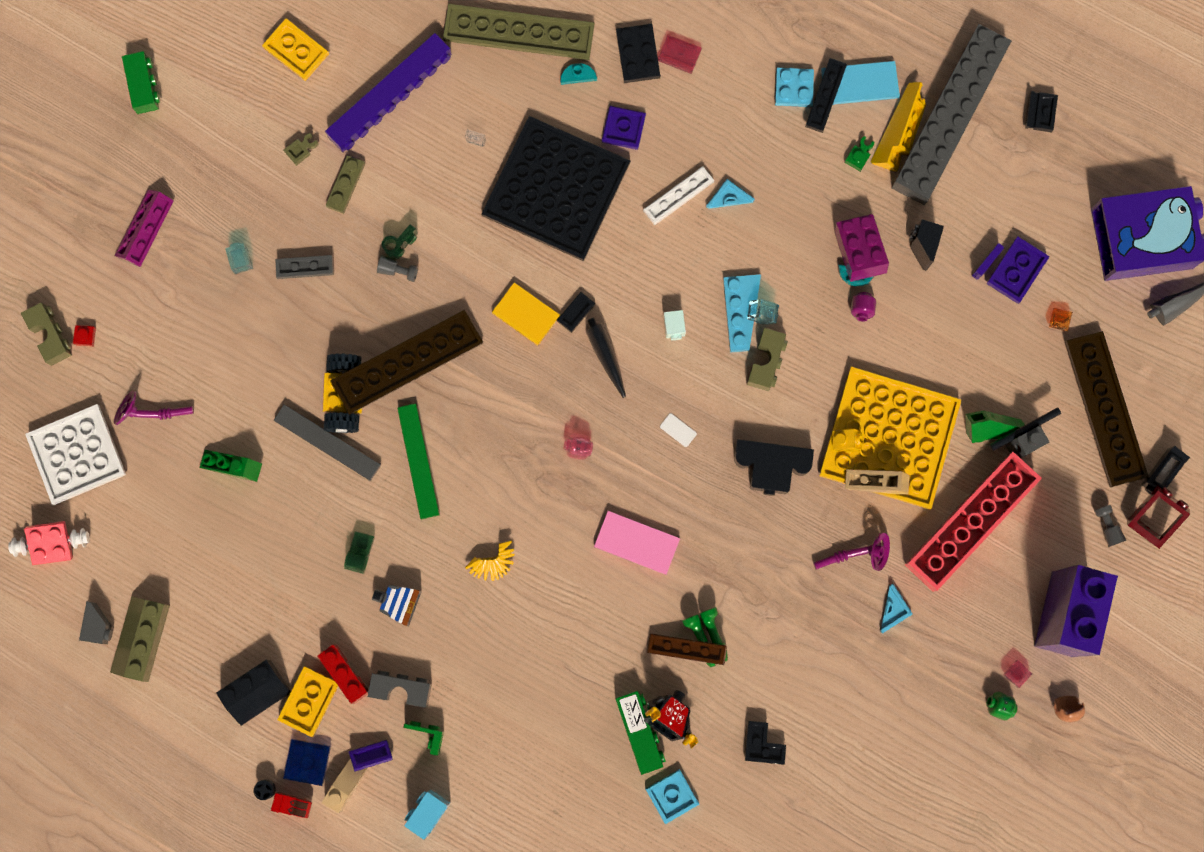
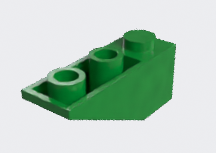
[965,410,1025,443]
[199,450,262,482]

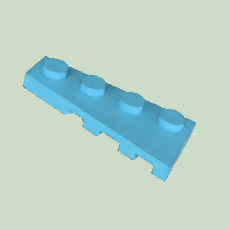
[723,274,761,353]

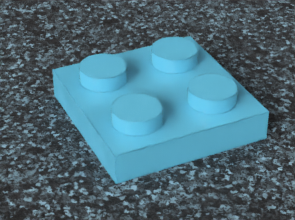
[775,68,814,107]

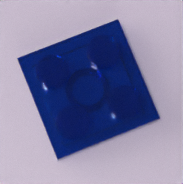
[283,739,331,786]

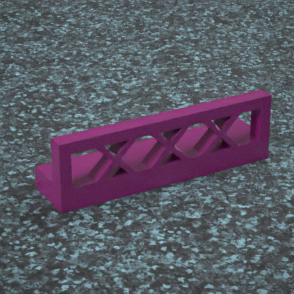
[114,189,174,267]

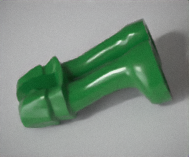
[682,607,728,667]

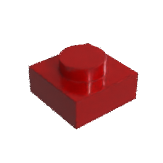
[73,325,96,346]

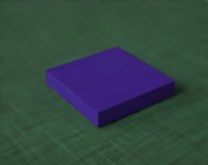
[602,106,646,150]

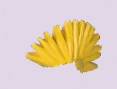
[465,541,515,581]

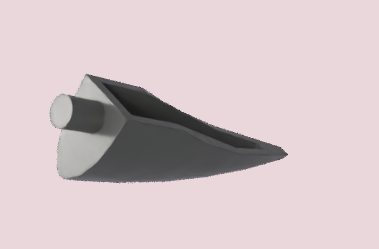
[1147,282,1204,326]

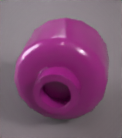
[851,292,876,322]

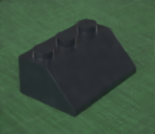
[216,659,291,726]

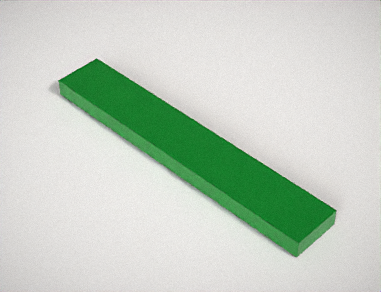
[397,404,440,520]

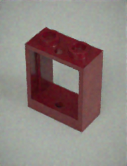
[1127,486,1190,549]

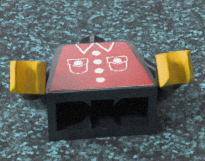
[644,690,698,749]

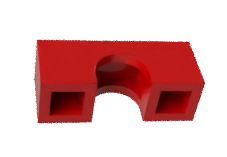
[317,644,369,704]

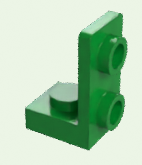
[403,721,444,756]

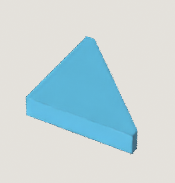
[706,179,755,209]
[880,584,912,633]

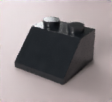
[909,219,944,271]

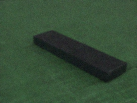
[805,58,847,133]

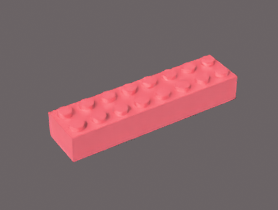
[905,452,1042,592]

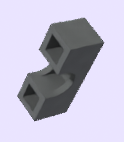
[367,670,432,708]

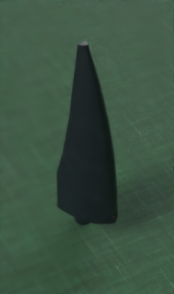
[586,318,626,398]

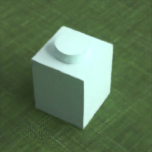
[663,310,686,340]

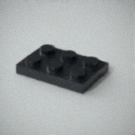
[616,24,661,83]

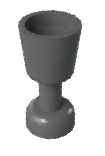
[377,255,418,282]
[1094,505,1127,547]

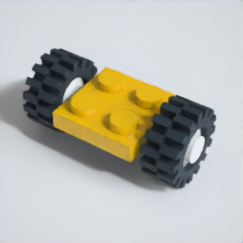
[322,353,362,433]

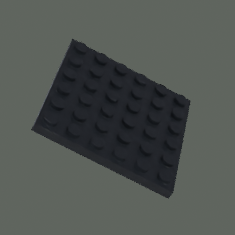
[481,116,631,261]

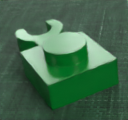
[844,136,875,172]

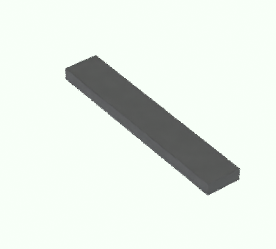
[274,405,381,481]

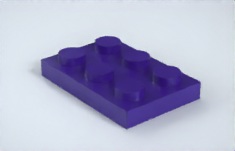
[986,236,1050,304]

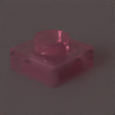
[1003,660,1032,688]

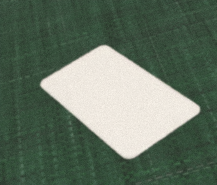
[660,413,697,447]

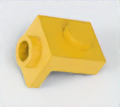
[832,429,864,451]

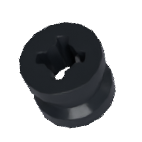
[253,779,276,800]

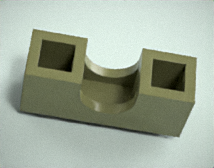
[21,303,72,366]
[747,328,788,391]

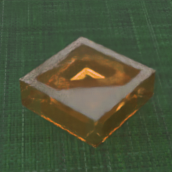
[1049,308,1073,332]

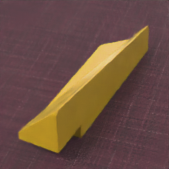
[871,82,926,172]

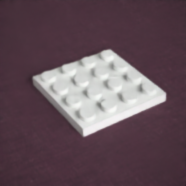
[25,404,126,505]

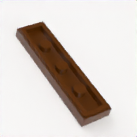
[647,633,727,665]

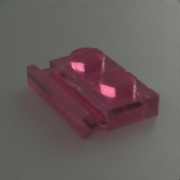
[658,35,702,74]

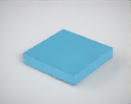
[646,769,699,824]

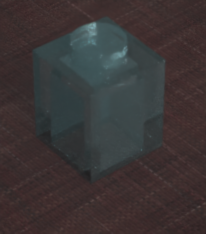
[225,242,253,274]
[747,299,779,325]

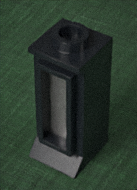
[1141,446,1190,494]

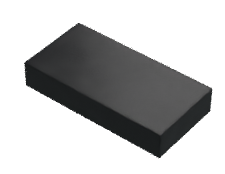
[557,292,595,333]

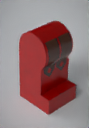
[271,792,312,818]

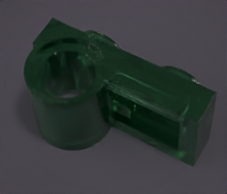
[382,224,418,260]
[344,531,375,574]

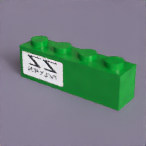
[615,691,666,775]

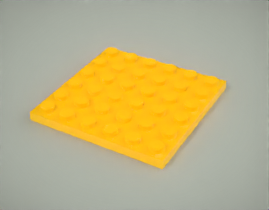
[819,367,961,510]

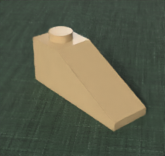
[845,470,910,495]
[322,759,368,813]

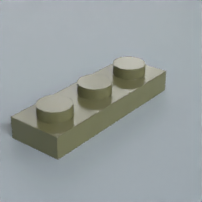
[326,155,365,214]

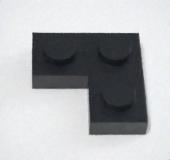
[745,721,786,765]

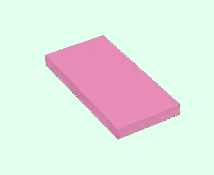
[594,511,680,575]

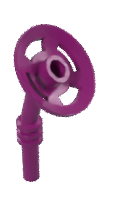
[113,390,194,425]
[813,532,890,571]

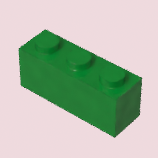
[122,51,160,115]

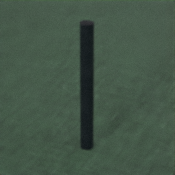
[989,407,1062,451]

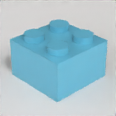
[404,790,450,840]

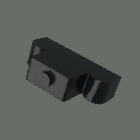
[734,439,814,496]

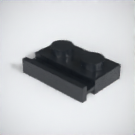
[1025,91,1058,133]

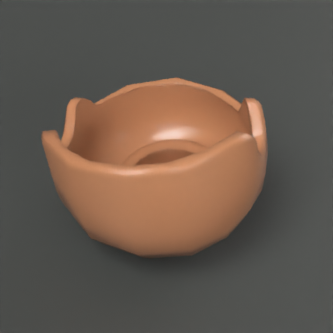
[1054,696,1085,723]

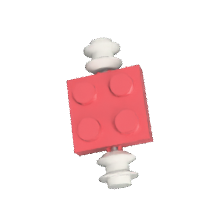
[8,521,90,565]

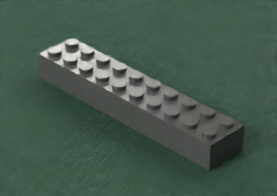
[891,24,1012,205]

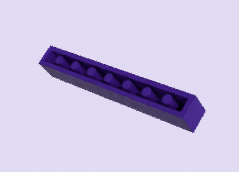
[325,33,452,153]

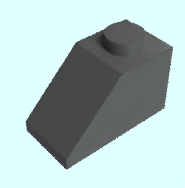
[79,601,113,645]

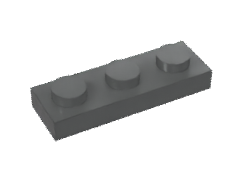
[275,255,334,279]

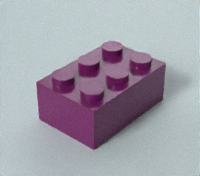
[834,214,889,282]

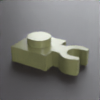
[283,133,319,166]

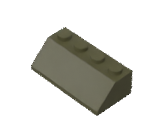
[110,596,170,682]

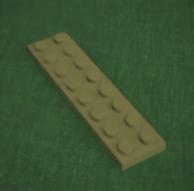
[443,4,595,60]

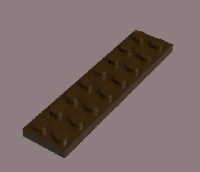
[330,310,483,415]
[1065,331,1149,488]

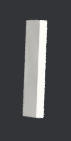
[643,166,714,226]

